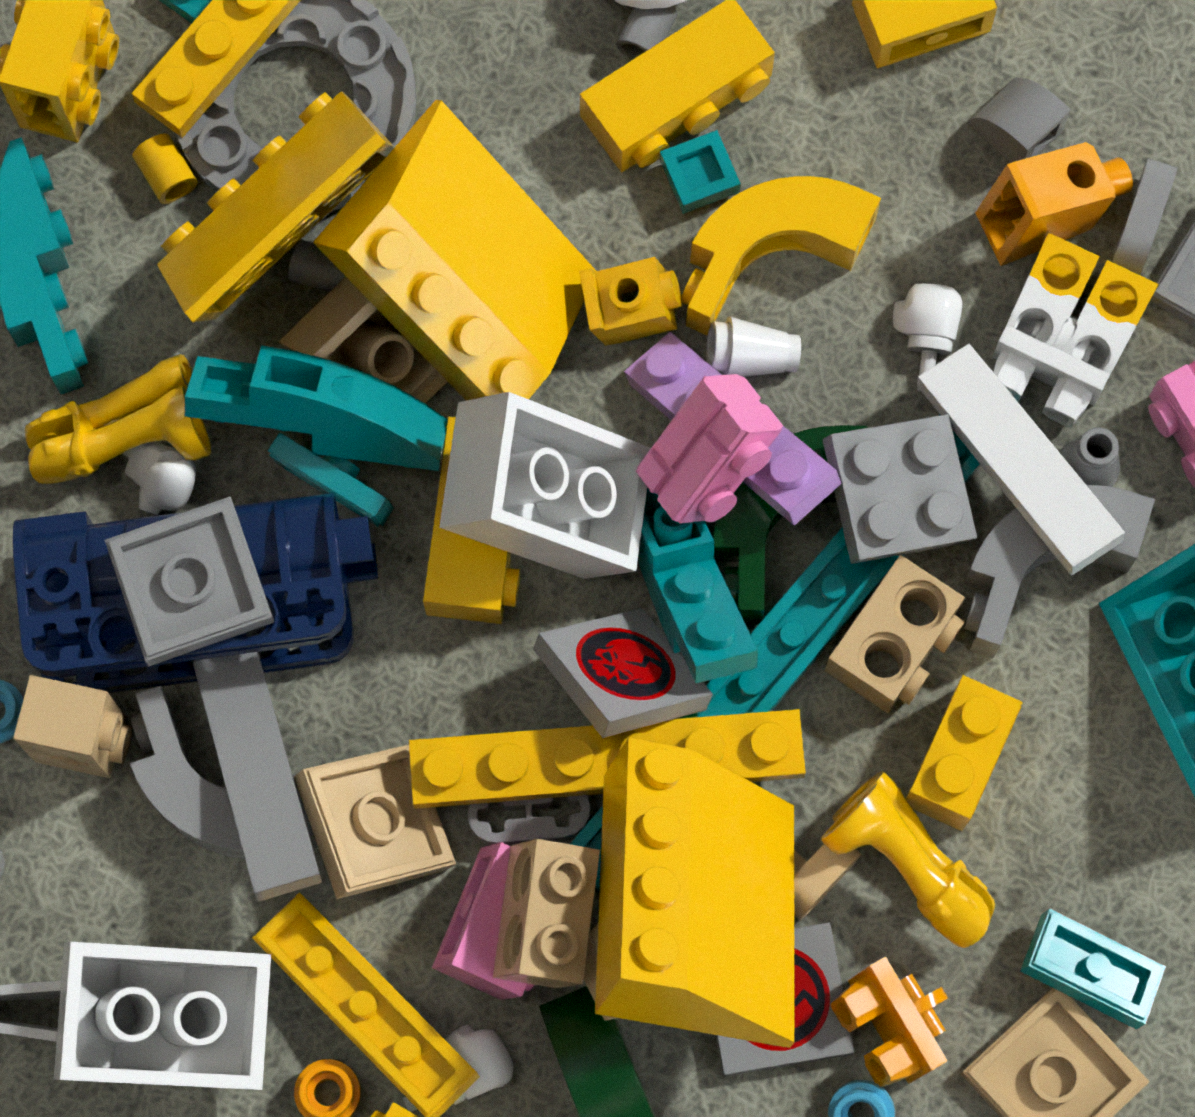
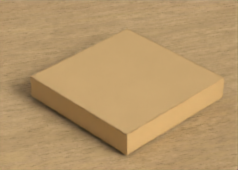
[294,745,456,899]
[960,988,1150,1117]

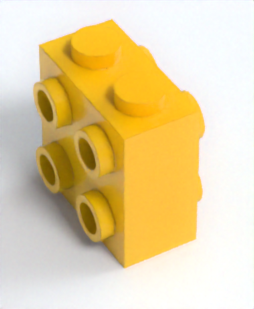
[0,0,119,143]

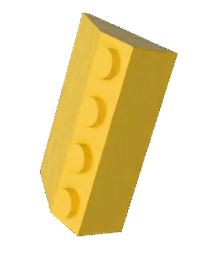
[157,91,394,322]
[313,100,596,401]
[595,737,794,1048]

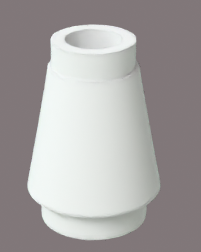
[706,316,801,377]

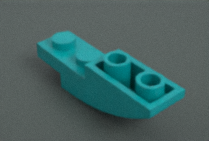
[0,137,89,395]
[185,345,448,471]
[638,487,758,684]

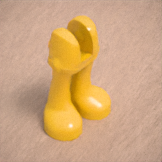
[25,354,211,484]
[821,771,995,948]

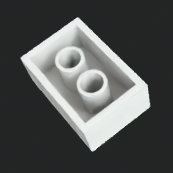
[439,392,651,579]

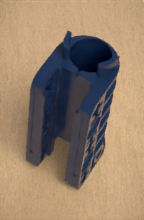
[13,493,379,694]

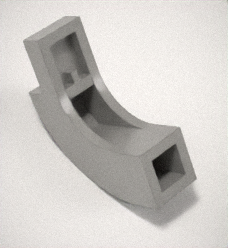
[963,485,1155,658]
[130,686,318,859]

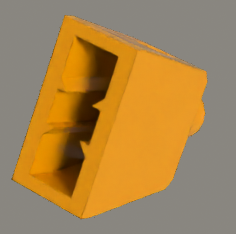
[975,142,1133,266]

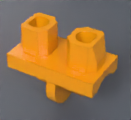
[831,956,948,1087]

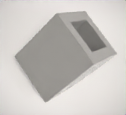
[968,77,1071,163]

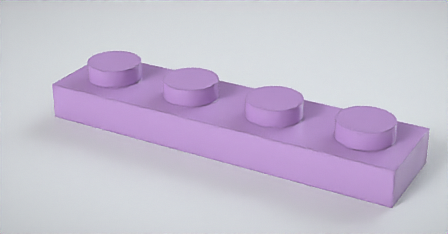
[624,332,841,525]

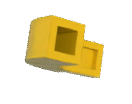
[681,176,881,336]

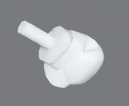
[893,284,963,391]
[122,441,196,515]
[402,1025,514,1112]

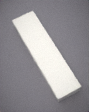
[917,344,1125,576]

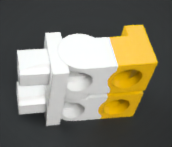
[992,232,1159,428]

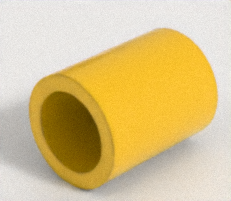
[132,133,198,204]

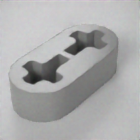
[1111,158,1177,275]
[467,795,591,846]

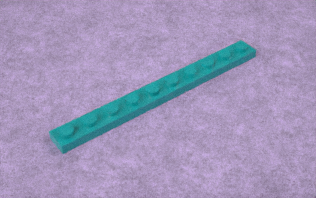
[570,414,982,893]

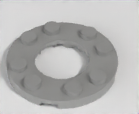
[176,0,417,211]

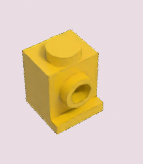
[579,257,682,346]

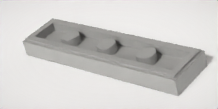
[193,652,322,902]

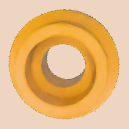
[294,1059,361,1117]

